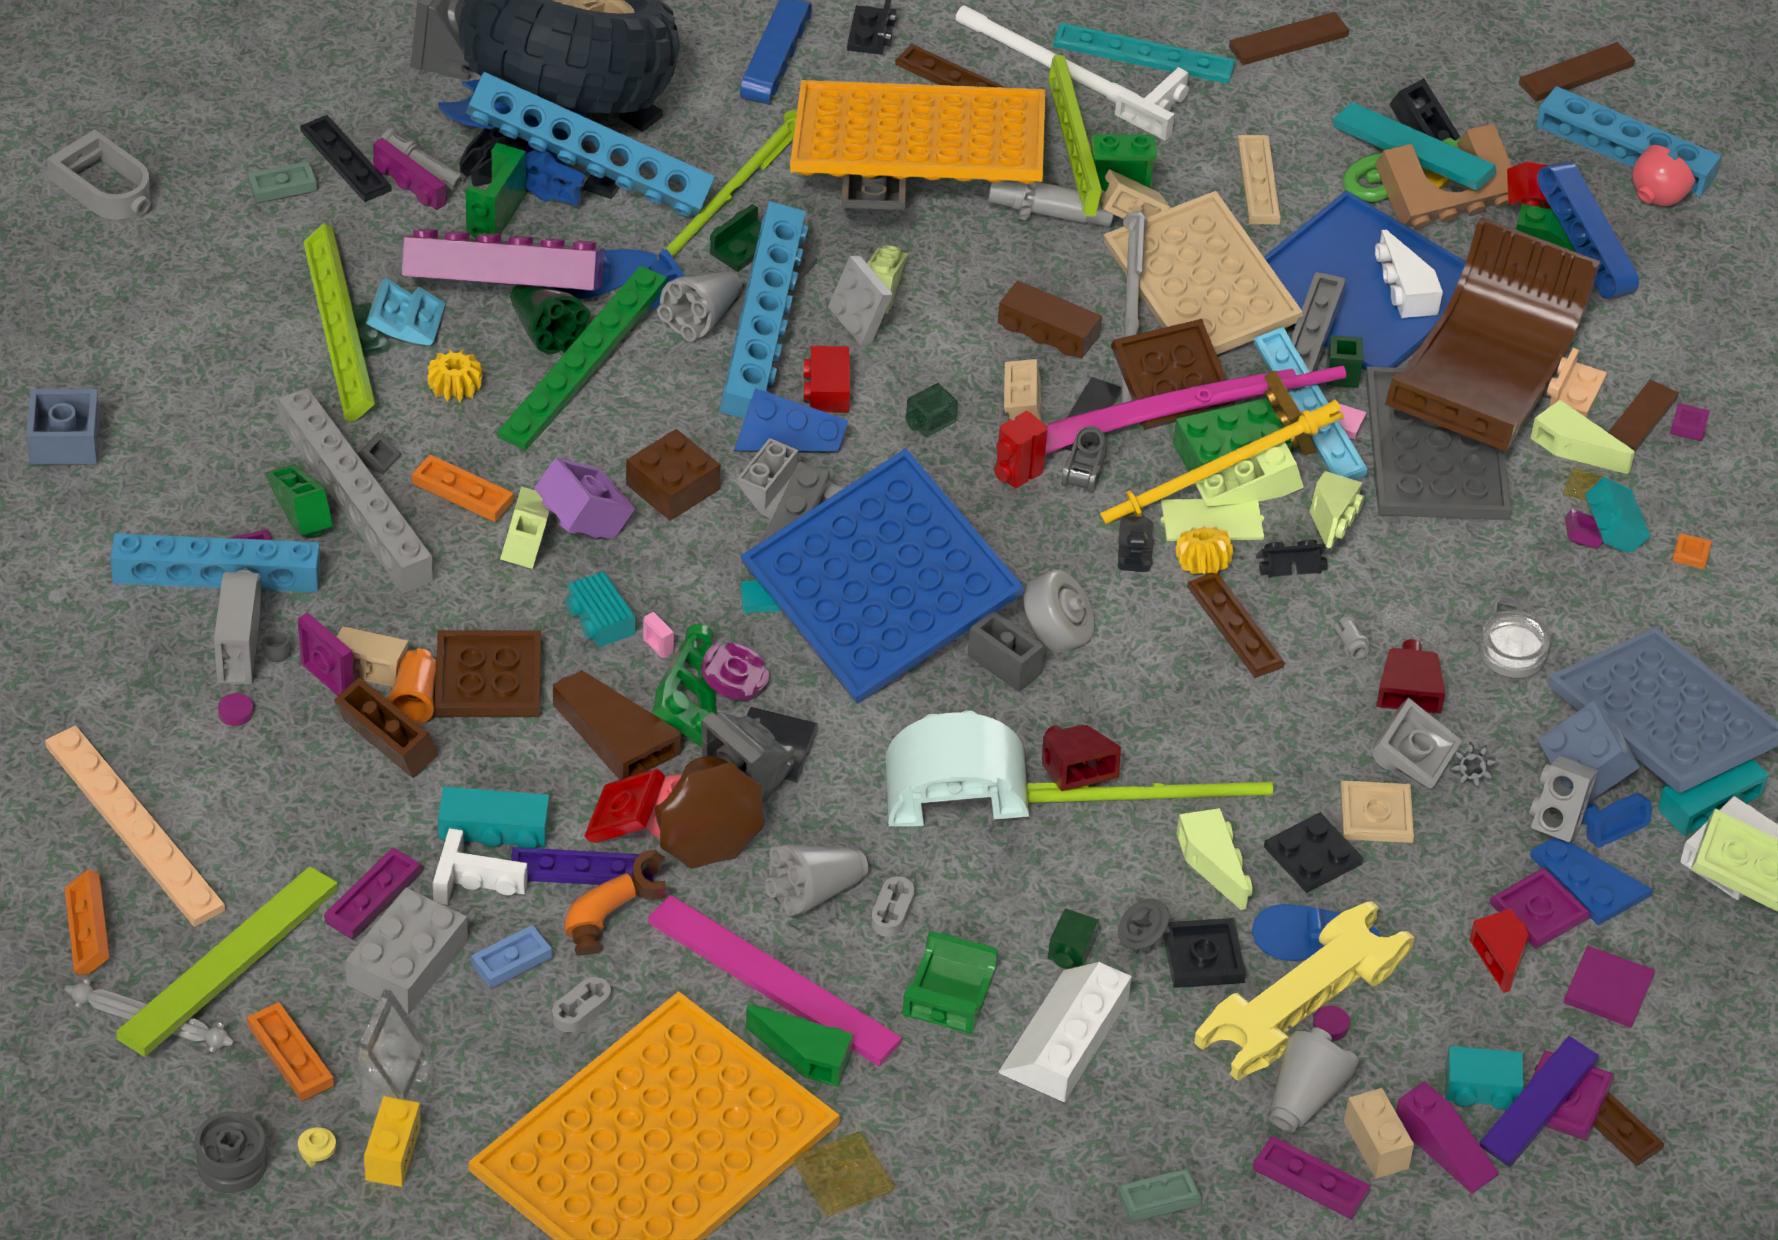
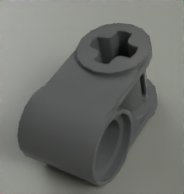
[1061,426,1106,493]

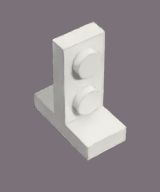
[1115,67,1189,141]
[433,828,527,905]

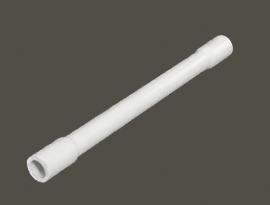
[956,5,1138,103]

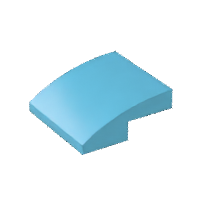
[366,277,446,346]

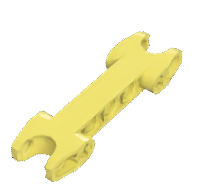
[1194,901,1415,1080]

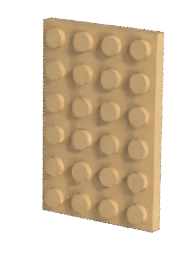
[1104,191,1303,355]

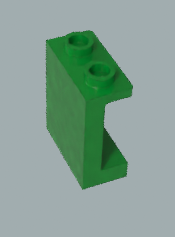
[1091,134,1157,192]
[466,143,526,238]
[902,931,998,1034]

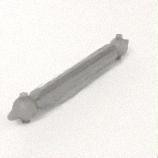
[65,979,235,1053]

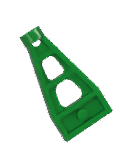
[653,624,717,747]

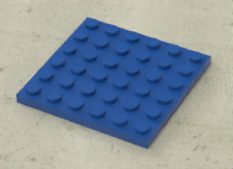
[740,448,1024,704]

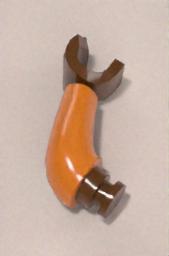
[564,850,666,956]

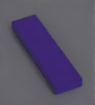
[511,847,653,885]
[1479,1036,1599,1167]

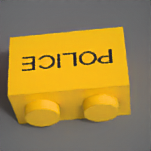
[364,1096,421,1187]

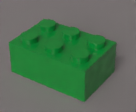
[1173,398,1292,472]

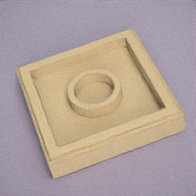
[1340,781,1414,843]

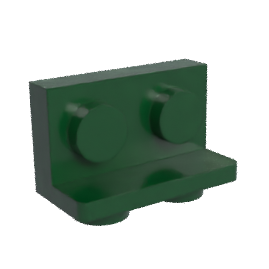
[710,204,762,272]

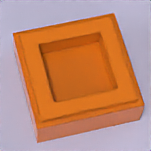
[1672,533,1712,569]

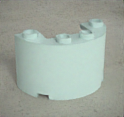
[886,711,1029,826]

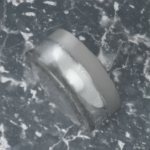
[1479,610,1551,678]

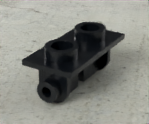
[1256,539,1328,578]

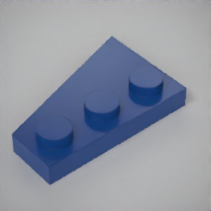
[734,388,849,452]
[1530,837,1653,925]

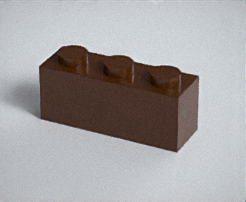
[998,280,1102,359]
[334,677,438,778]

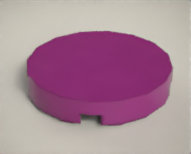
[701,642,769,701]

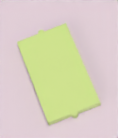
[1160,499,1264,541]

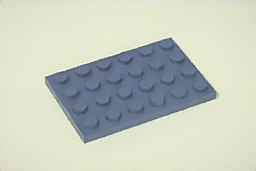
[1548,627,1778,793]

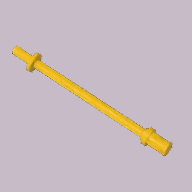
[1100,399,1344,525]

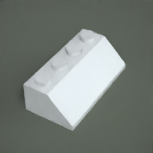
[999,962,1132,1102]

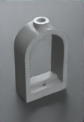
[47,129,151,219]
[214,570,261,684]

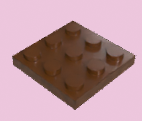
[1111,319,1236,430]
[435,630,541,717]

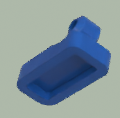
[1582,793,1651,848]

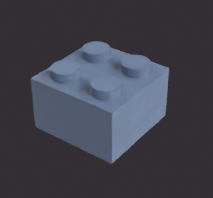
[26,389,100,465]
[1537,701,1640,802]

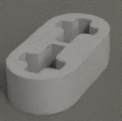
[871,876,914,937]
[552,977,611,1032]

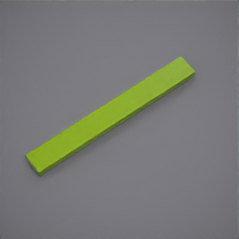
[1048,55,1102,217]
[303,223,375,422]
[116,866,338,1057]

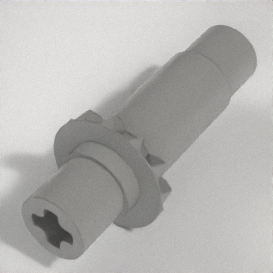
[987,180,1113,227]

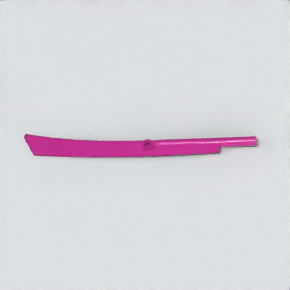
[1045,366,1346,455]

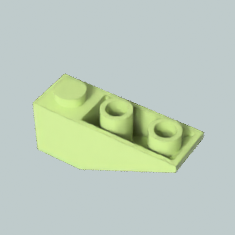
[867,245,909,314]
[1531,400,1635,474]
[1195,442,1304,506]
[1310,471,1364,548]
[500,486,549,569]
[1176,808,1252,910]

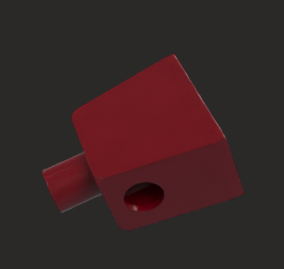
[1376,639,1445,714]
[1042,724,1121,791]

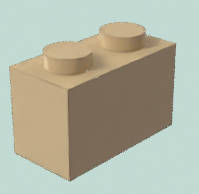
[1344,1088,1414,1179]

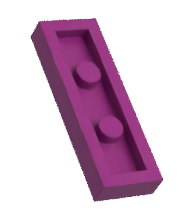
[373,138,446,210]
[324,847,421,940]
[1253,1136,1371,1220]

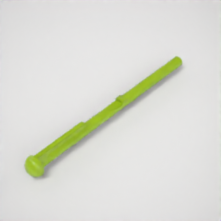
[664,110,797,258]
[1027,781,1273,803]

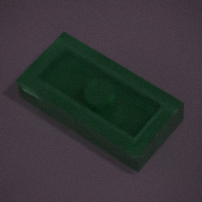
[352,302,389,357]

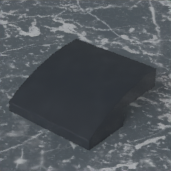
[746,707,818,783]

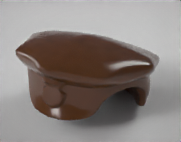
[654,756,765,869]

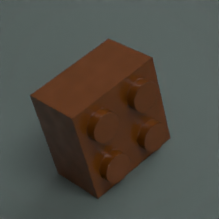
[626,429,721,521]

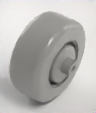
[1024,570,1095,652]

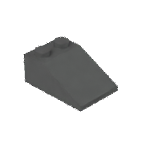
[841,174,906,212]

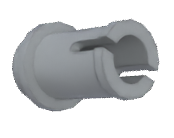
[1334,617,1370,660]

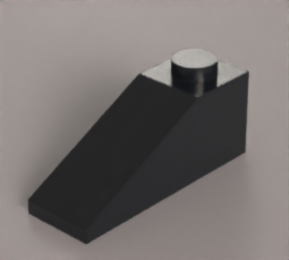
[1389,78,1461,141]

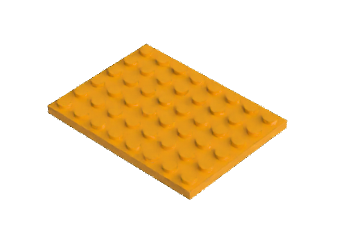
[790,80,1045,184]
[468,991,840,1240]

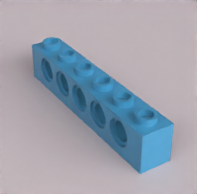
[1536,86,1721,196]
[110,533,321,592]

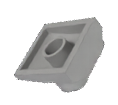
[1372,698,1462,789]

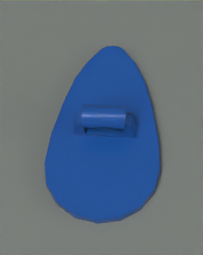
[552,249,657,299]
[1252,904,1380,961]

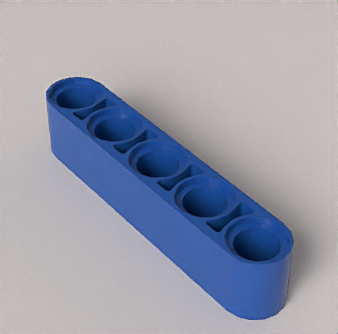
[740,0,812,105]
[1537,162,1639,298]

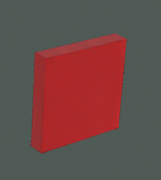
[584,769,665,843]

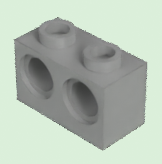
[1529,756,1599,843]

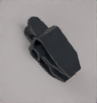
[459,127,529,186]

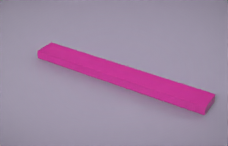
[648,895,902,1067]

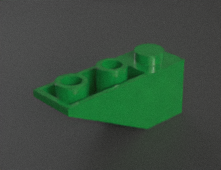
[746,1004,853,1087]

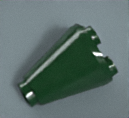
[510,284,590,354]

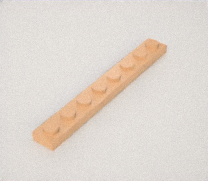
[45,725,225,927]

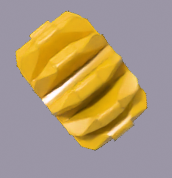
[427,349,483,403]
[1176,526,1233,576]

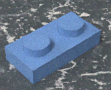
[471,925,552,989]

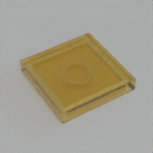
[793,1131,894,1218]

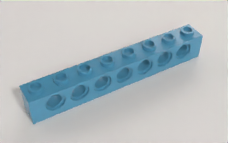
[466,72,715,217]
[718,201,808,419]

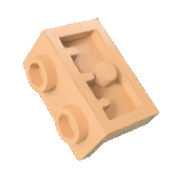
[1546,348,1607,418]

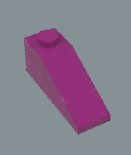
[1396,1080,1499,1194]

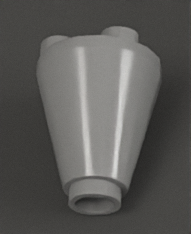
[657,271,742,342]
[765,844,868,916]
[1269,1027,1359,1133]

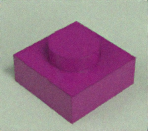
[1670,403,1710,441]
[1565,509,1603,549]

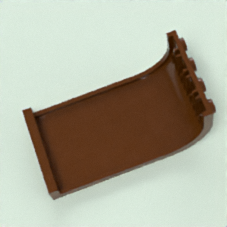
[1385,217,1600,452]

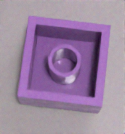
[534,457,635,539]

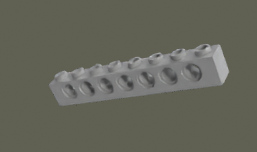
[278,388,433,593]

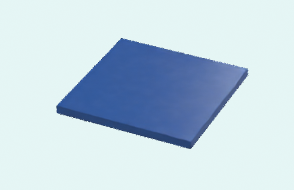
[1264,190,1466,371]

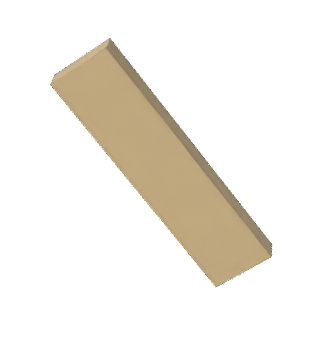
[1237,135,1280,224]

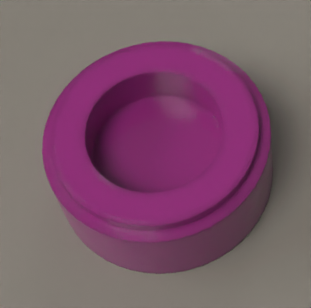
[218,693,253,726]
[1313,1006,1350,1041]

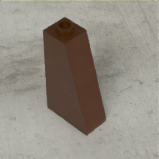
[553,670,681,780]

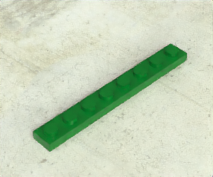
[497,265,668,451]

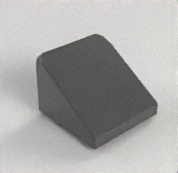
[357,432,402,475]

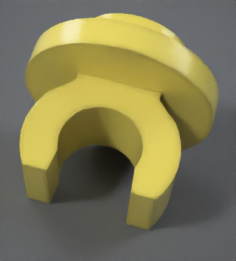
[298,1127,336,1167]

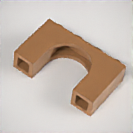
[1375,123,1512,229]

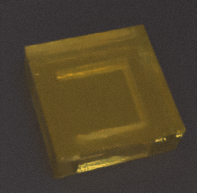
[1563,468,1604,501]

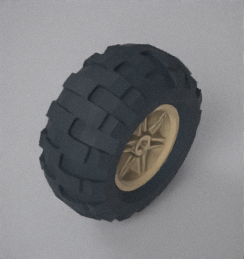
[458,0,680,113]

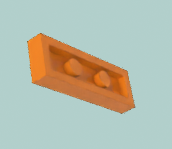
[411,454,514,522]
[64,869,109,975]
[246,1002,334,1102]

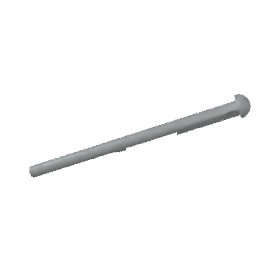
[1121,211,1148,403]

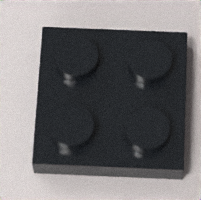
[1264,812,1363,893]
[1163,918,1246,988]

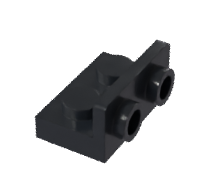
[847,0,897,55]

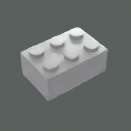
[346,887,468,1015]

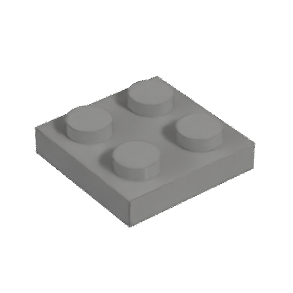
[828,255,893,346]

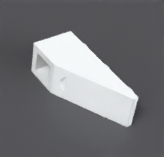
[1375,230,1443,318]

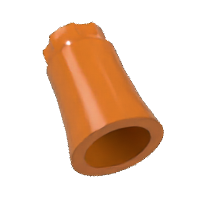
[387,648,437,723]

